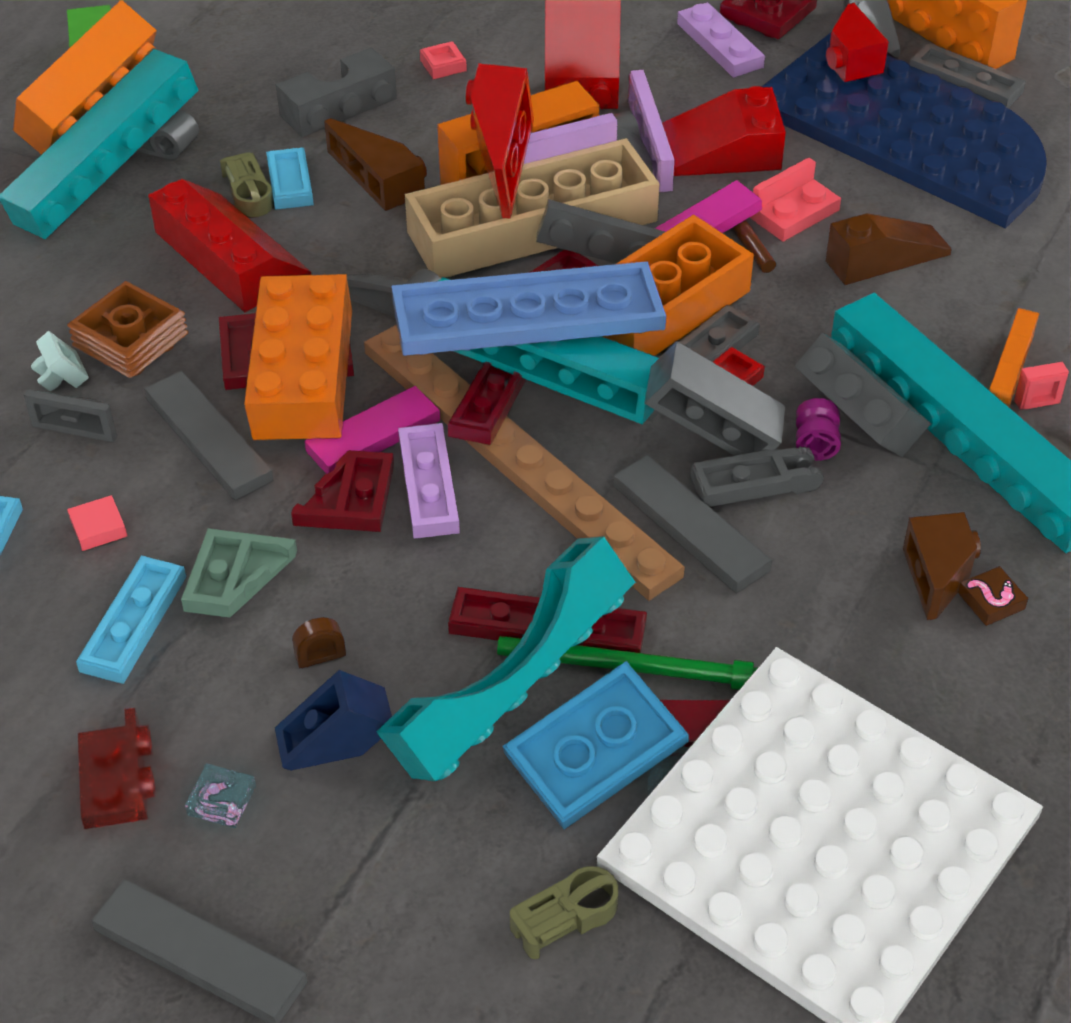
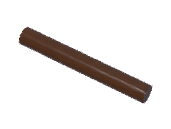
[713,189,776,273]

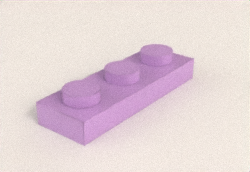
[677,2,765,78]
[398,423,460,539]

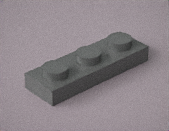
[909,43,1026,108]
[536,199,665,263]

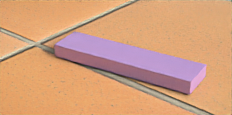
[628,70,675,192]

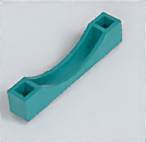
[376,536,636,781]

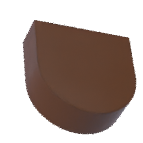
[292,617,346,669]

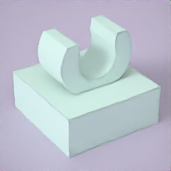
[31,331,89,391]

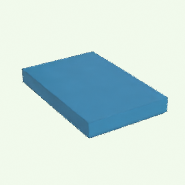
[503,661,689,830]

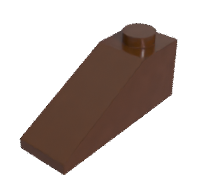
[324,118,427,211]
[825,213,952,285]

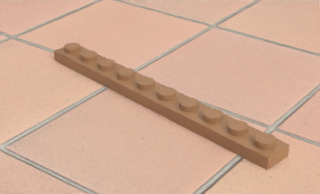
[364,324,685,601]

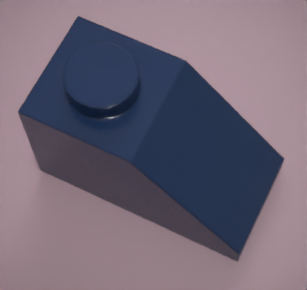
[275,670,392,771]

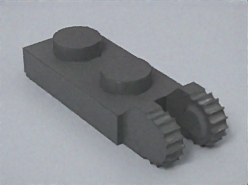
[690,446,824,507]

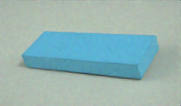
[76,555,186,684]

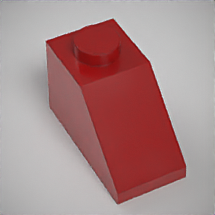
[826,3,889,82]

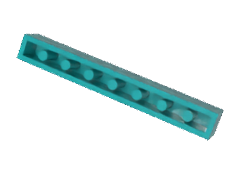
[831,292,1071,553]

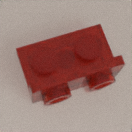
[78,708,156,829]

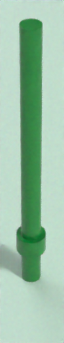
[497,636,758,690]

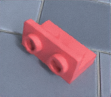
[750,158,841,242]

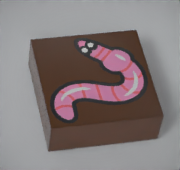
[958,566,1028,626]

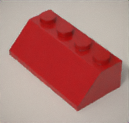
[148,179,311,313]

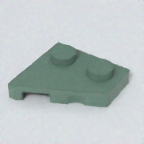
[181,528,297,618]

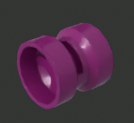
[796,398,841,461]

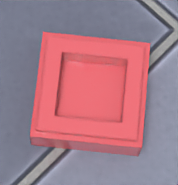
[420,41,467,79]
[1014,361,1069,410]
[67,495,127,551]

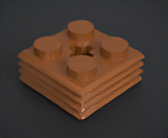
[67,281,189,378]

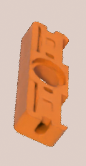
[989,308,1040,407]

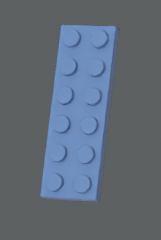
[392,261,666,356]

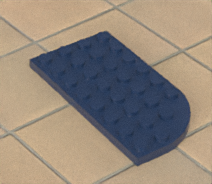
[762,33,1047,229]

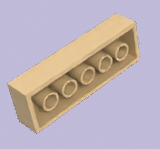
[405,138,659,278]

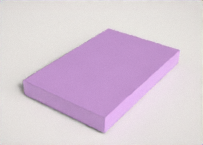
[524,113,617,164]

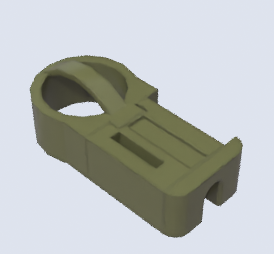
[220,152,274,218]
[510,866,618,959]

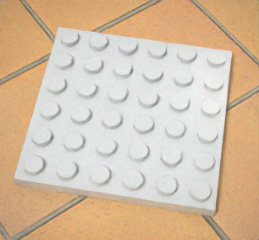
[597,647,1043,1023]

